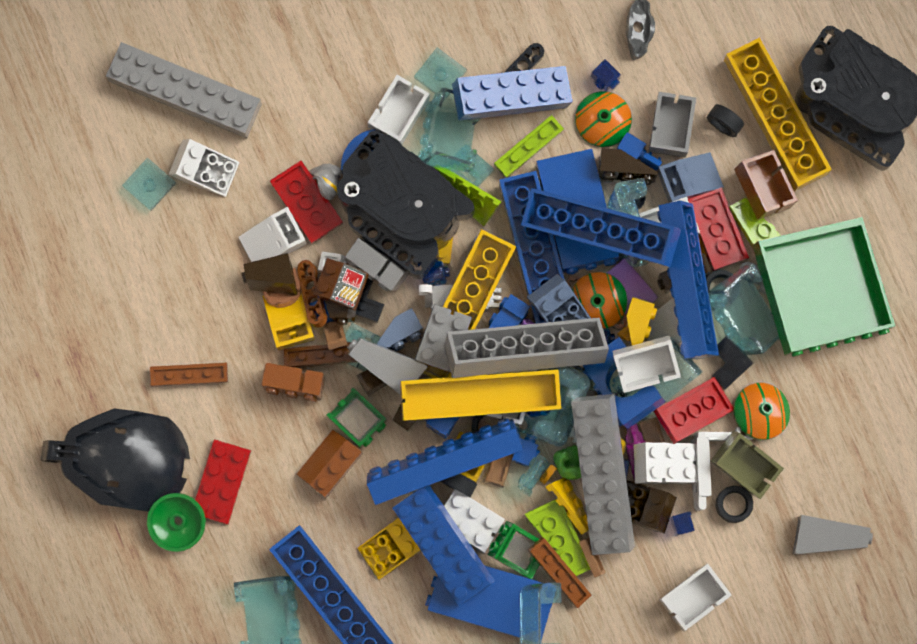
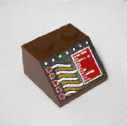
[313,258,369,310]

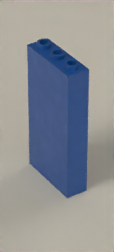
[536,149,619,275]
[425,565,557,644]

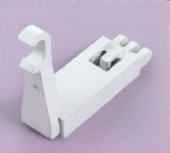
[419,285,502,310]
[691,427,754,511]

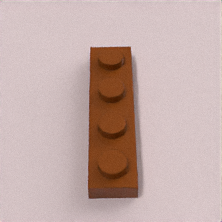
[150,362,228,387]
[528,537,592,608]

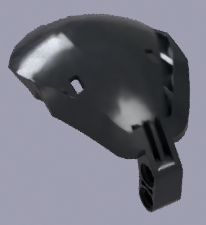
[41,408,190,512]

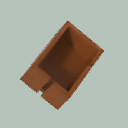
[734,150,798,220]
[262,363,325,402]

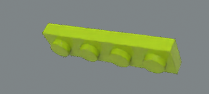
[494,115,564,178]

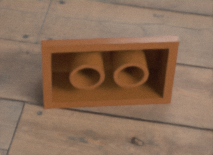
[296,430,363,498]

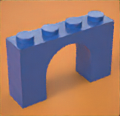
[583,337,666,429]

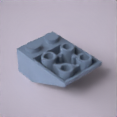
[657,152,724,203]
[527,274,591,323]
[377,308,424,352]

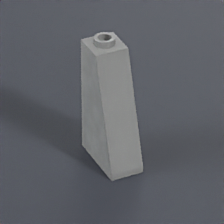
[347,337,428,395]
[792,515,873,555]

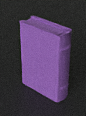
[607,258,658,315]

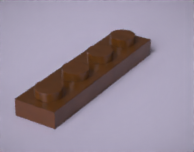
[284,342,358,368]

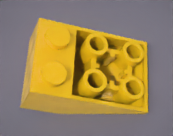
[262,293,315,351]
[627,296,657,345]
[357,518,421,580]

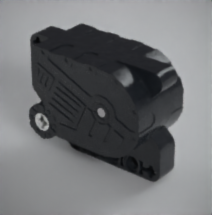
[795,26,917,171]
[337,131,475,279]

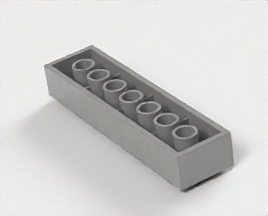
[106,42,262,138]
[445,318,609,378]
[571,394,635,555]

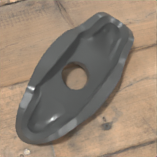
[626,0,655,60]

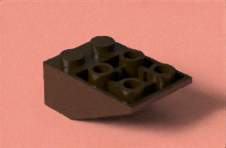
[598,148,658,185]
[626,480,677,534]

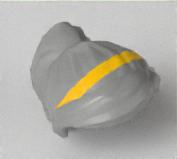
[310,163,342,200]

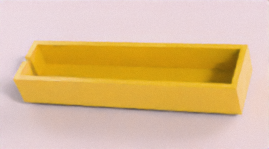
[400,370,561,421]

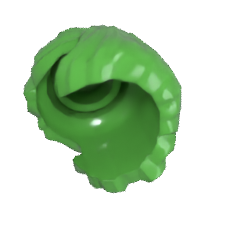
[553,445,582,480]

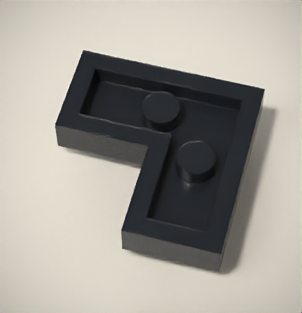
[356,278,385,323]
[712,335,754,390]

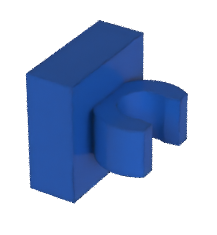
[641,152,662,171]

